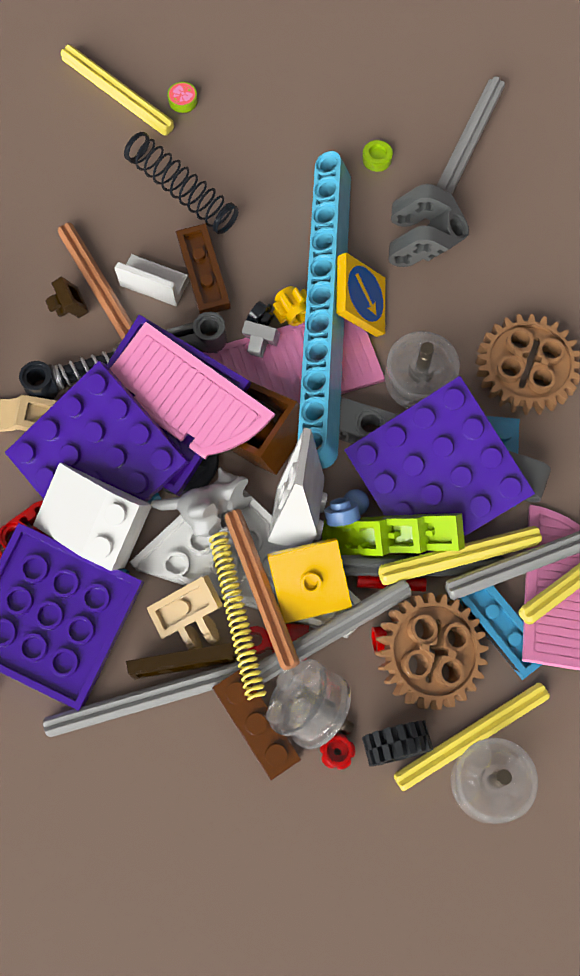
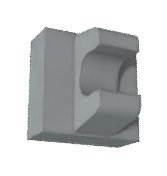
[242,320,280,358]

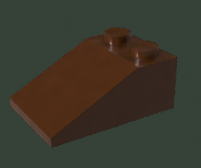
[230,381,300,475]

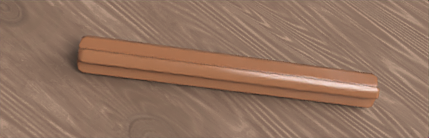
[58,222,133,340]
[224,509,300,671]

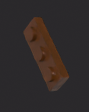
[176,223,231,314]
[212,669,301,780]

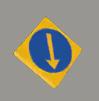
[336,252,385,337]

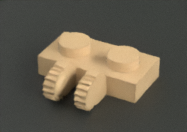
[147,575,223,650]

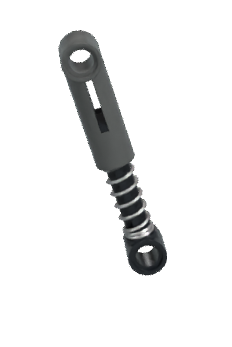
[19,312,228,400]

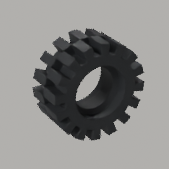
[362,720,433,767]

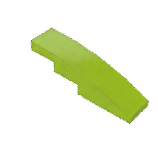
[322,513,465,556]

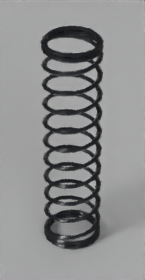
[124,132,239,234]

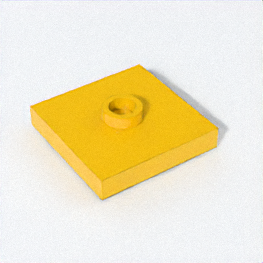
[267,538,352,624]

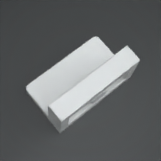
[115,254,189,307]

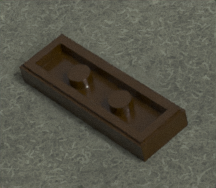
[126,643,236,680]

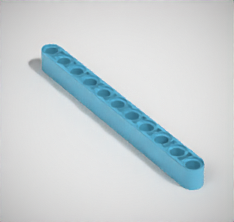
[297,151,351,469]

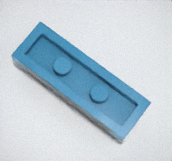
[458,586,542,680]

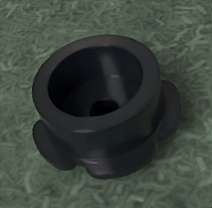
[246,301,274,326]

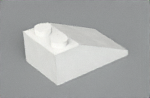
[268,427,327,548]
[33,463,152,571]

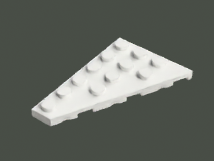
[130,490,361,638]

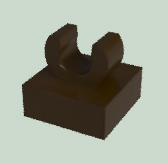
[45,276,89,318]

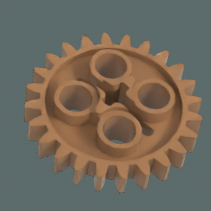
[475,314,580,415]
[375,593,488,710]

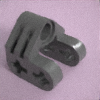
[388,184,469,267]

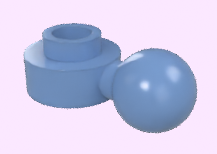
[324,489,369,527]

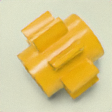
[273,286,307,326]

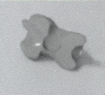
[151,467,252,537]

